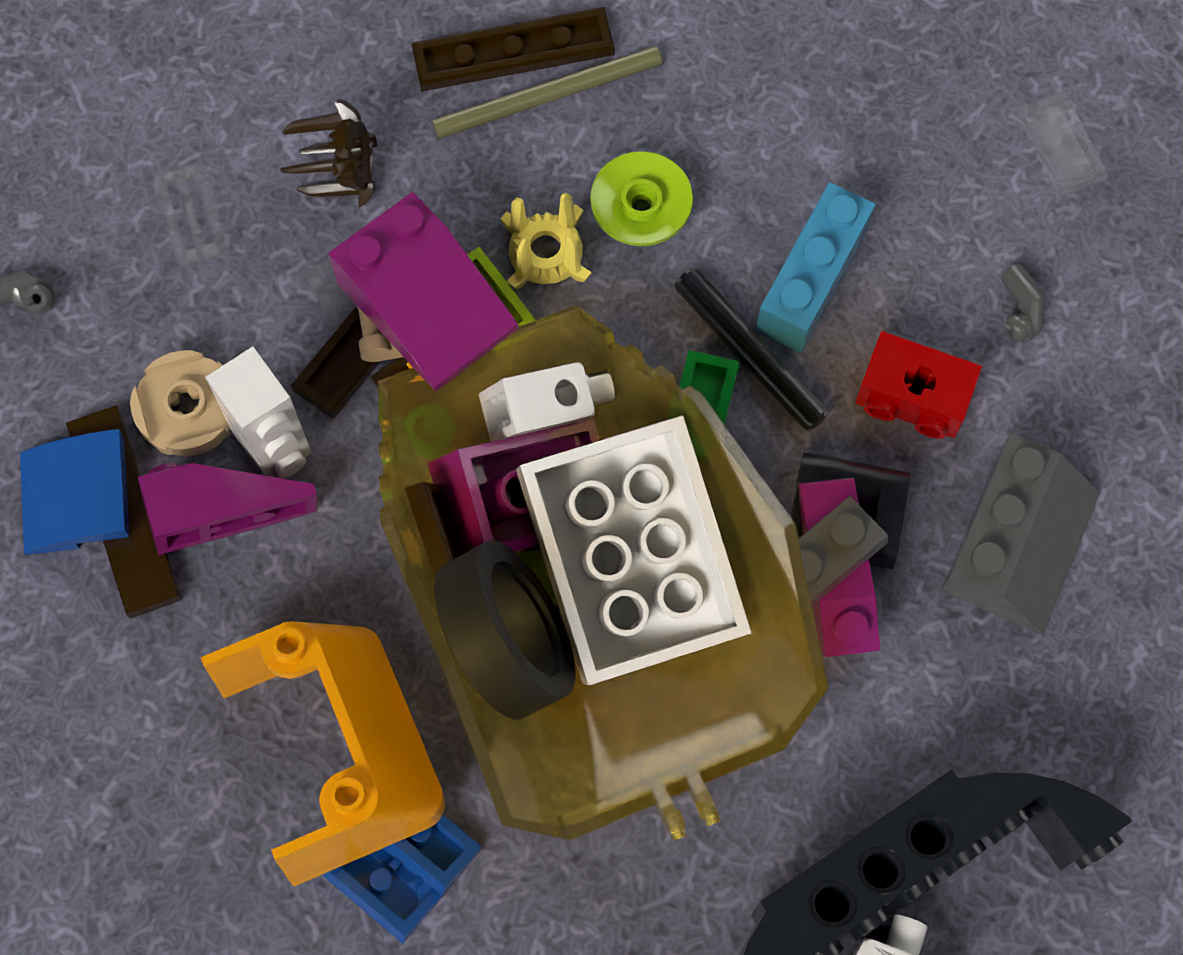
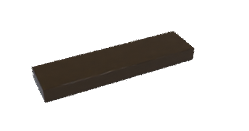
[411,7,615,92]
[66,405,182,619]

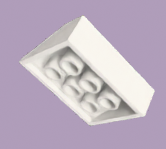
[516,415,751,686]

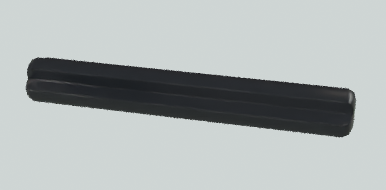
[675,268,828,431]

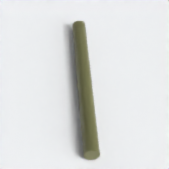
[432,46,662,139]

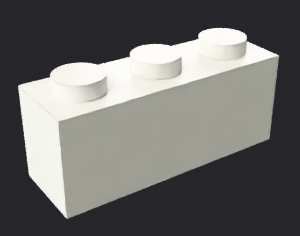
[205,346,312,479]

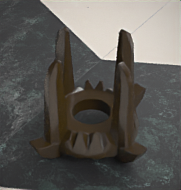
[280,99,378,207]

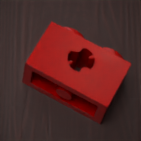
[855,331,982,439]

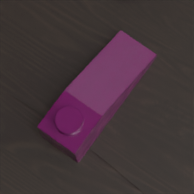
[138,463,317,555]
[798,477,881,657]

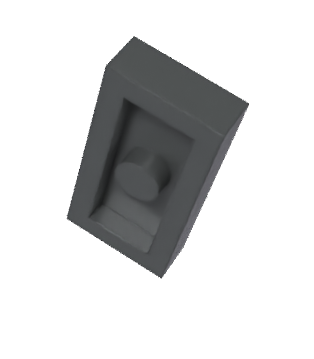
[765,496,888,614]

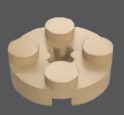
[130,350,232,457]

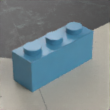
[755,182,876,354]

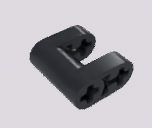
[785,452,910,570]

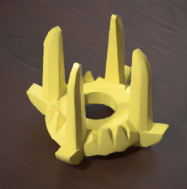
[500,192,592,289]

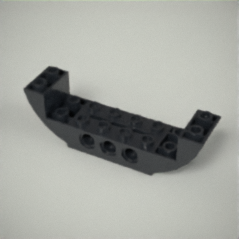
[739,769,1132,955]

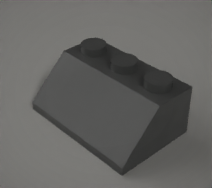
[941,432,1100,635]

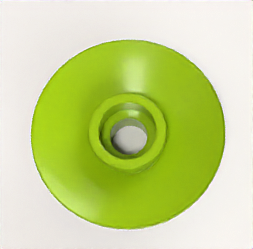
[590,151,693,246]

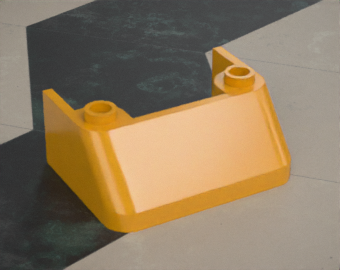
[201,621,445,887]

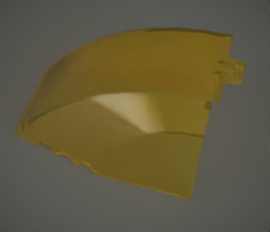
[378,305,828,841]

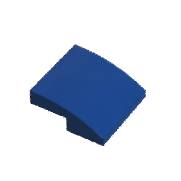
[20,429,130,555]
[322,815,482,944]

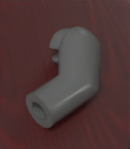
[1001,264,1045,342]
[0,271,55,314]

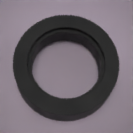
[434,540,576,720]

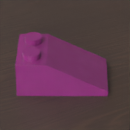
[328,191,519,392]
[427,418,600,553]

